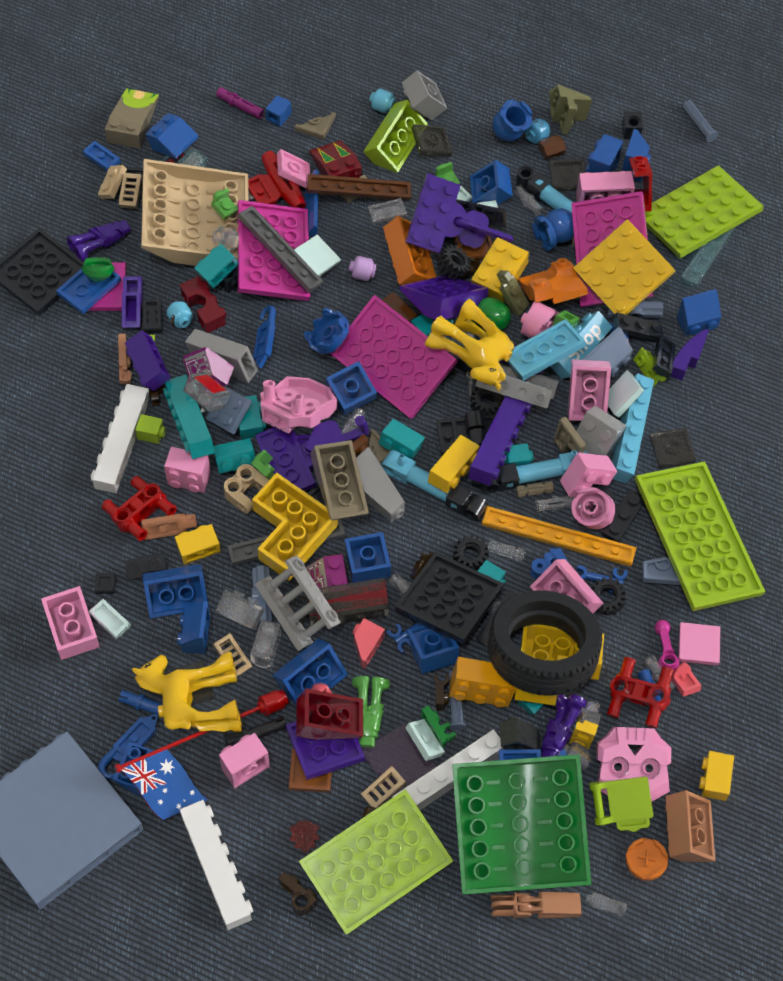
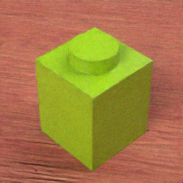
[135,414,166,444]

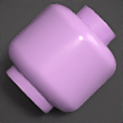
[349,256,376,281]

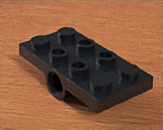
[436,410,516,456]

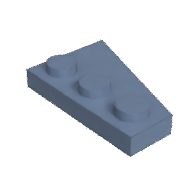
[642,557,681,585]

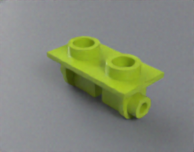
[633,347,667,387]

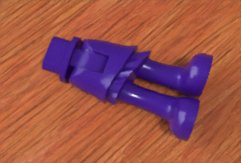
[66,220,131,262]
[541,694,587,757]

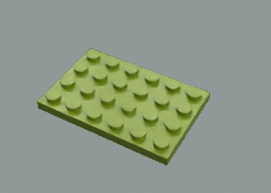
[645,165,764,258]
[299,789,453,935]

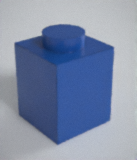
[266,95,292,127]

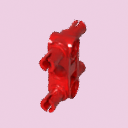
[101,475,177,541]
[606,657,675,729]

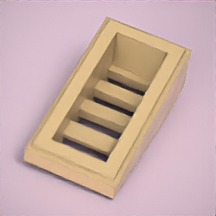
[119,173,142,209]
[213,633,252,676]
[361,766,407,808]

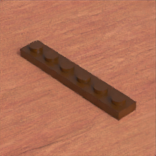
[306,174,411,201]

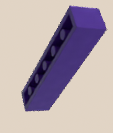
[469,396,532,486]

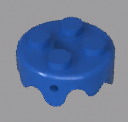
[304,308,349,354]

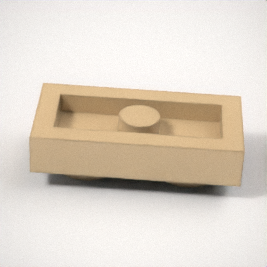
[98,165,127,199]

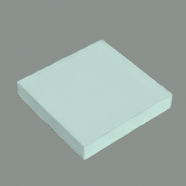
[294,235,341,277]
[608,370,644,418]

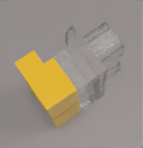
[569,701,602,750]

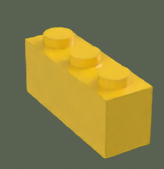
[428,435,480,493]

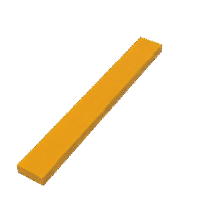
[482,506,637,567]

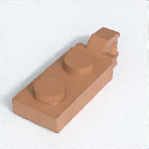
[118,334,132,384]
[141,514,197,540]

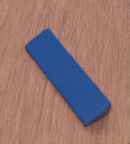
[305,170,319,237]

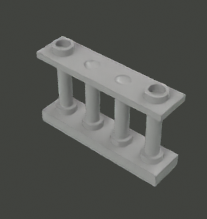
[476,362,559,408]
[255,556,341,651]

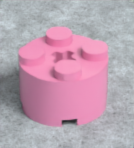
[521,301,559,338]
[572,487,615,530]

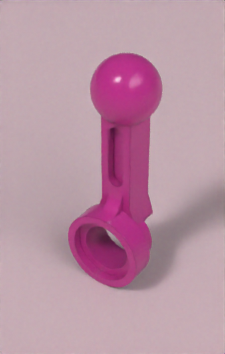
[654,620,679,670]

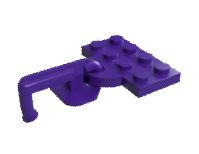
[405,173,513,254]
[255,415,370,491]

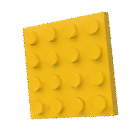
[573,219,676,315]

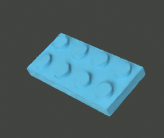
[507,319,586,381]

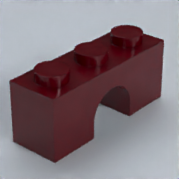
[179,276,227,333]

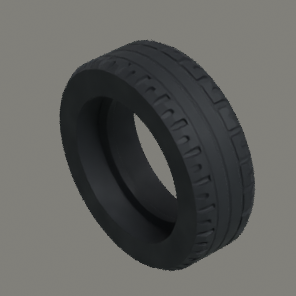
[488,590,602,696]

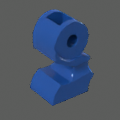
[531,548,569,580]

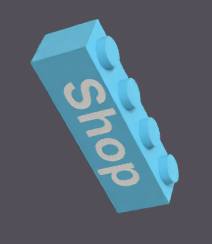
[550,311,612,379]

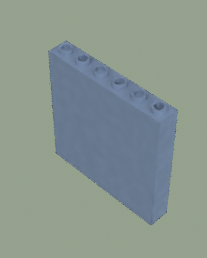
[0,732,144,910]

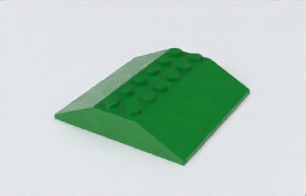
[452,754,591,894]

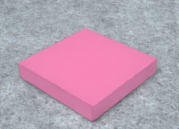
[277,149,310,188]
[678,622,720,666]

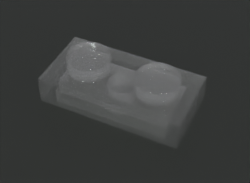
[368,198,407,224]

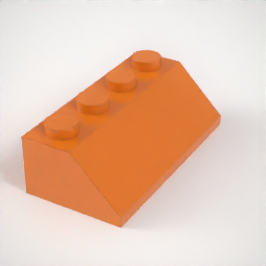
[383,216,437,285]

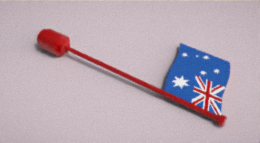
[114,690,288,820]

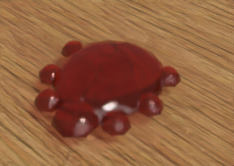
[290,820,319,853]

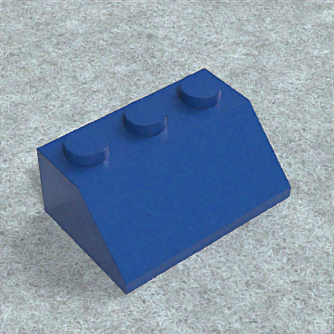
[143,564,208,618]
[273,638,348,707]

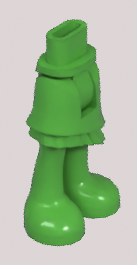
[352,676,390,748]

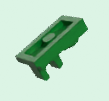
[420,705,456,749]

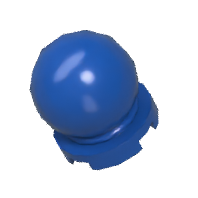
[492,99,533,142]
[532,208,574,251]

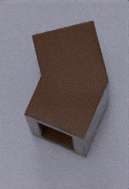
[539,135,567,160]

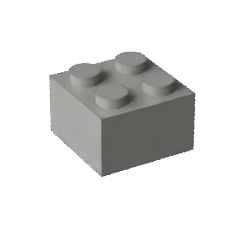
[402,70,447,120]
[577,406,627,457]

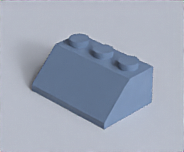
[582,327,633,378]

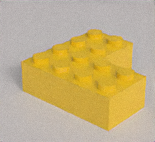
[252,472,338,581]
[515,625,604,706]

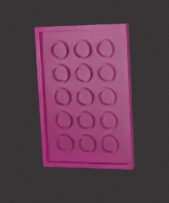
[571,191,653,308]
[237,200,310,301]
[330,295,458,419]

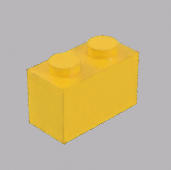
[175,524,221,565]
[699,751,734,801]

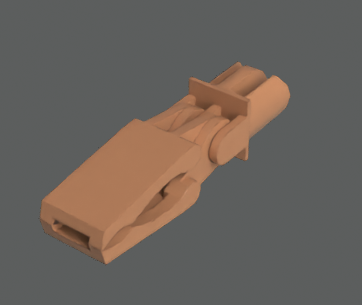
[490,892,582,919]

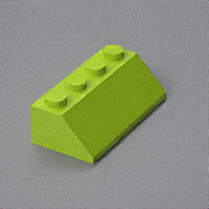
[363,100,428,173]

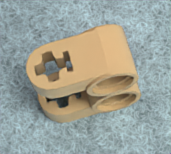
[224,464,269,514]

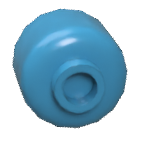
[525,118,550,144]

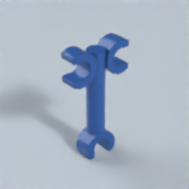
[576,565,628,595]
[387,622,423,654]

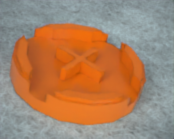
[625,838,668,881]

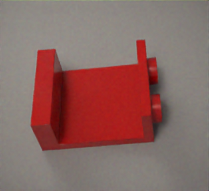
[629,156,652,211]

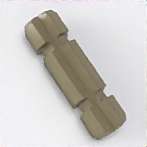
[516,481,554,497]

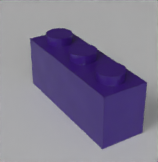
[125,330,171,391]

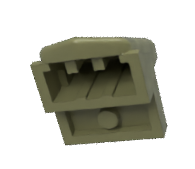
[549,84,592,134]

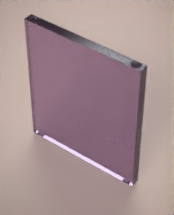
[362,723,436,796]

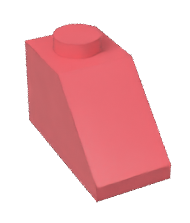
[353,618,385,669]

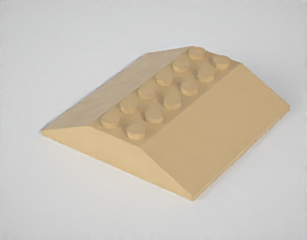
[141,159,248,266]

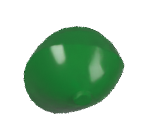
[82,257,114,283]
[478,297,512,330]

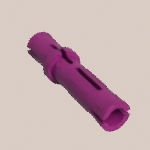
[216,87,265,119]

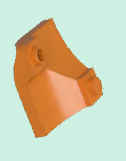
[518,258,588,304]

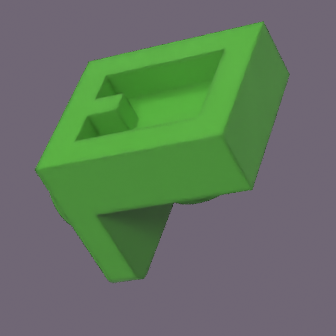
[435,162,460,184]
[211,188,238,220]
[251,450,275,480]

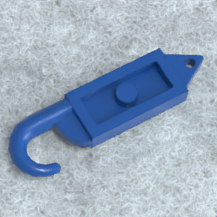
[253,305,276,368]
[98,714,159,779]

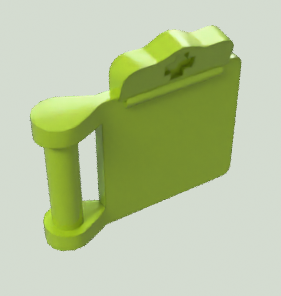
[589,776,653,832]

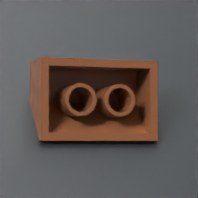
[665,790,715,862]

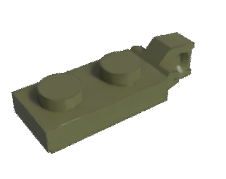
[497,270,529,316]

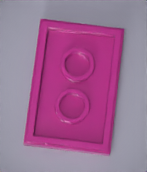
[87,262,126,311]

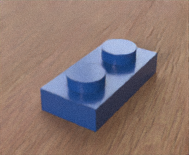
[83,141,121,171]

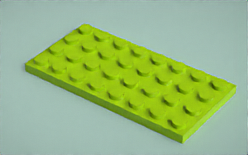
[634,462,765,611]

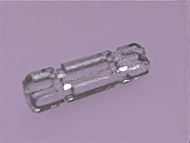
[488,540,526,561]

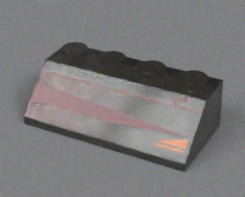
[306,578,389,629]

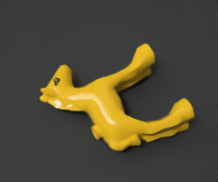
[425,299,514,391]
[132,651,242,732]

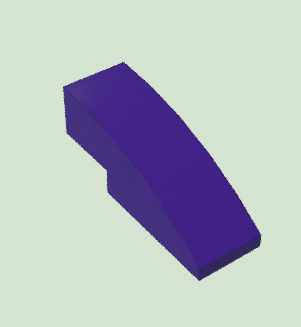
[122,276,143,328]
[670,329,709,381]

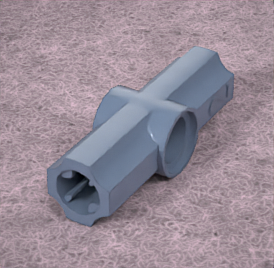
[607,301,663,319]
[252,565,272,627]

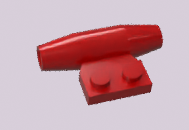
[248,151,306,209]

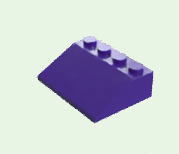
[399,275,488,321]

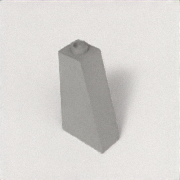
[185,329,258,383]
[356,447,405,523]

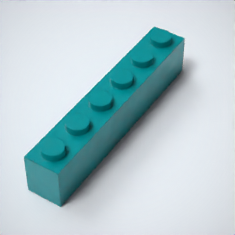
[163,375,215,459]

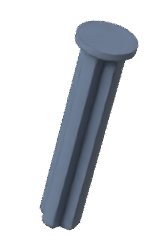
[683,100,718,142]
[449,671,466,730]

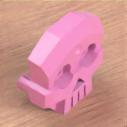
[260,376,337,433]
[596,727,671,802]

